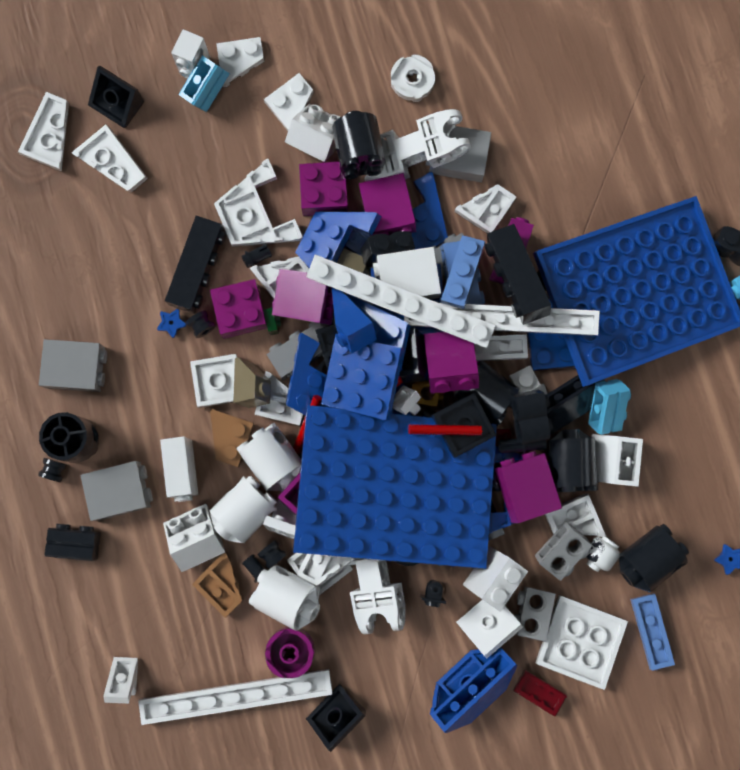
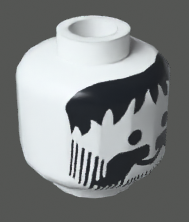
[586,536,620,572]

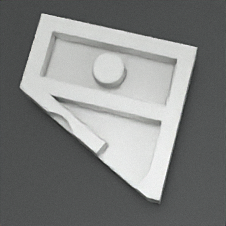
[216,37,264,87]
[264,73,313,131]
[454,184,516,233]
[250,256,309,299]
[255,371,303,426]
[545,493,606,537]
[297,554,355,587]

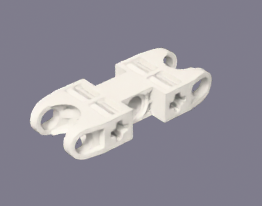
[364,109,471,182]
[347,558,405,635]

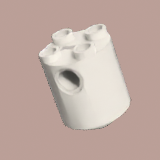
[236,423,302,491]
[210,476,278,543]
[249,565,320,631]

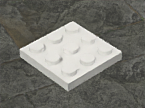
[535,595,628,690]

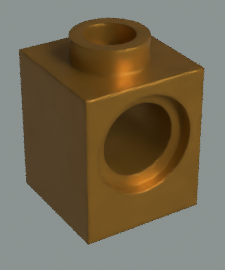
[411,381,444,409]

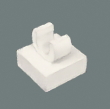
[392,385,421,416]

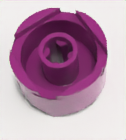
[265,627,315,678]

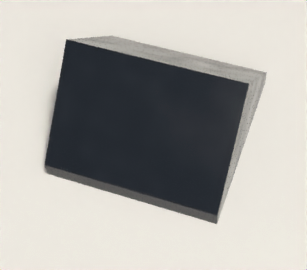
[88,66,144,128]
[306,684,366,752]

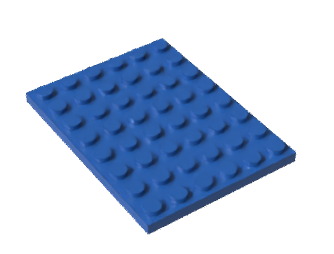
[533,196,740,387]
[293,405,497,569]

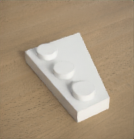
[18,92,69,171]
[72,124,148,193]

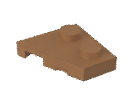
[210,409,254,468]
[192,551,243,618]

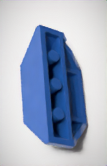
[430,647,517,733]

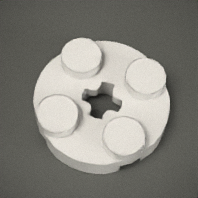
[391,55,435,102]

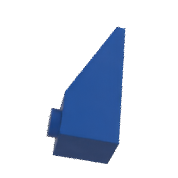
[332,288,377,354]

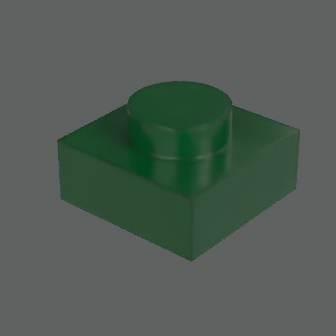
[263,307,282,336]

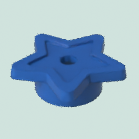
[157,309,187,338]
[714,544,740,575]

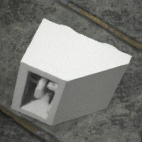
[285,104,340,162]
[591,434,643,487]
[163,504,225,572]

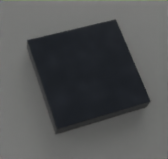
[431,393,497,458]

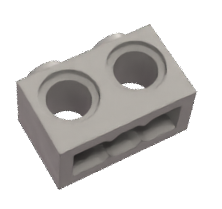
[535,521,592,581]
[514,586,556,642]

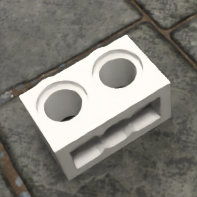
[171,29,210,79]

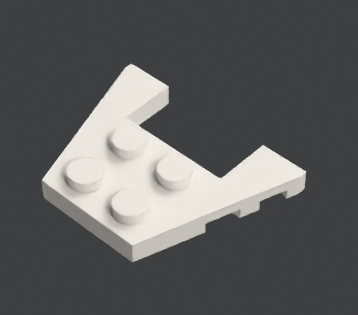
[214,159,303,247]

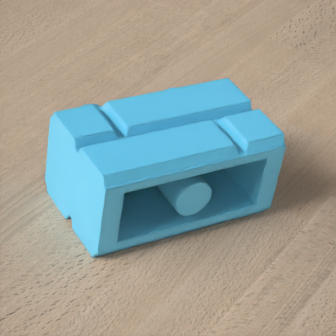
[178,55,230,112]
[588,379,631,435]

